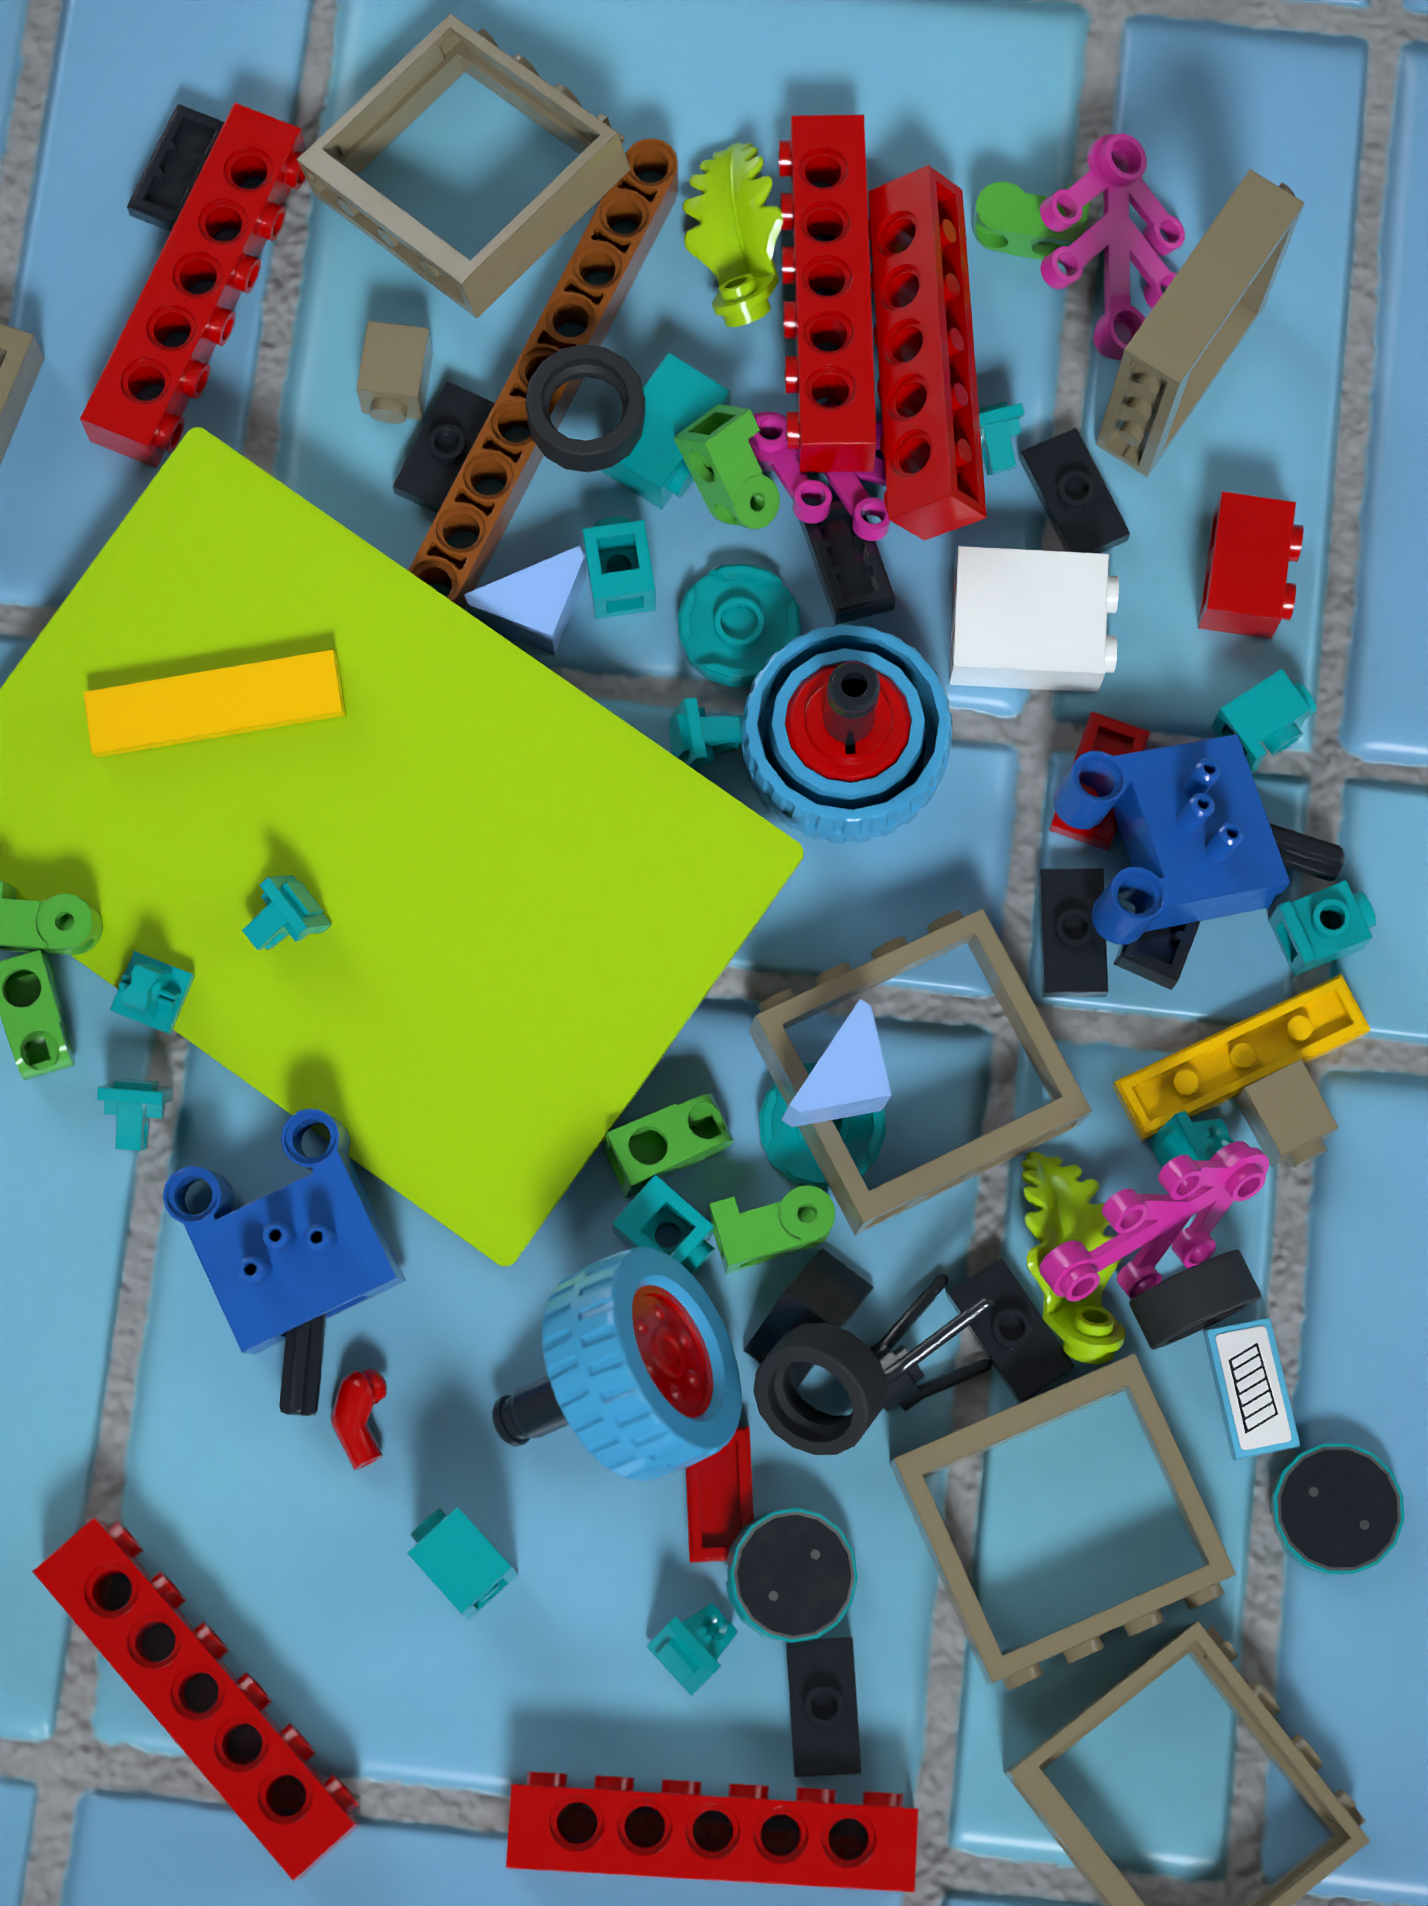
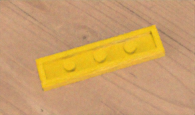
[83,650,346,758]
[1112,974,1371,1142]

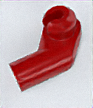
[330,1368,387,1471]

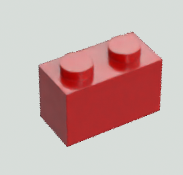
[1198,491,1304,639]

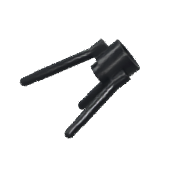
[870,1274,993,1412]

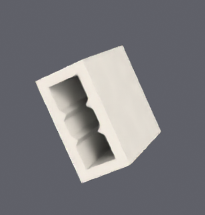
[949,546,1119,693]

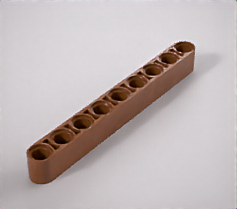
[408,138,678,610]

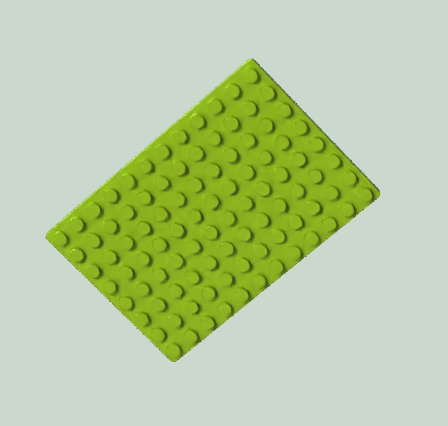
[0,427,804,1267]

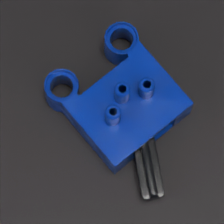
[1053,734,1345,945]
[163,1109,406,1416]

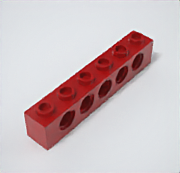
[80,102,306,468]
[778,114,877,473]
[868,165,987,541]
[32,1517,361,1881]
[506,1771,919,1893]

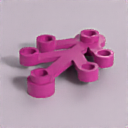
[1040,134,1185,360]
[748,397,891,541]
[1039,1141,1269,1301]

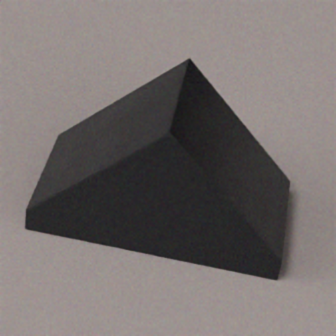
[744,1248,874,1390]

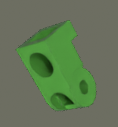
[972,182,1090,264]
[673,404,780,529]
[0,881,103,955]
[0,949,75,1080]
[601,1094,734,1199]
[707,1185,836,1274]

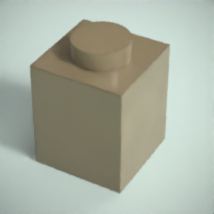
[356,321,433,424]
[1235,1059,1339,1168]

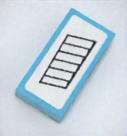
[1204,1318,1300,1461]

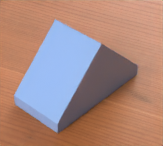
[464,546,586,655]
[781,999,892,1127]

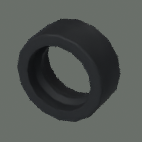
[525,344,646,473]
[1129,1250,1261,1350]
[753,1323,887,1455]

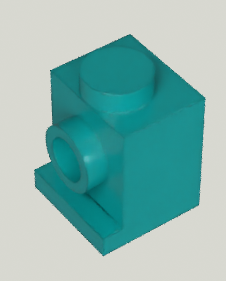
[582,516,656,619]
[1211,669,1317,773]
[1268,880,1376,977]
[612,1175,715,1275]

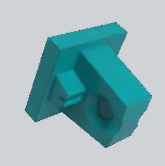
[979,401,1025,476]
[668,697,742,771]
[242,875,332,951]
[110,951,195,1035]
[97,1078,173,1151]
[1148,1111,1235,1168]
[646,1603,738,1696]

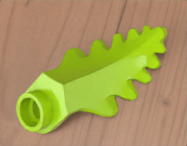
[682,143,783,327]
[1021,1151,1125,1364]

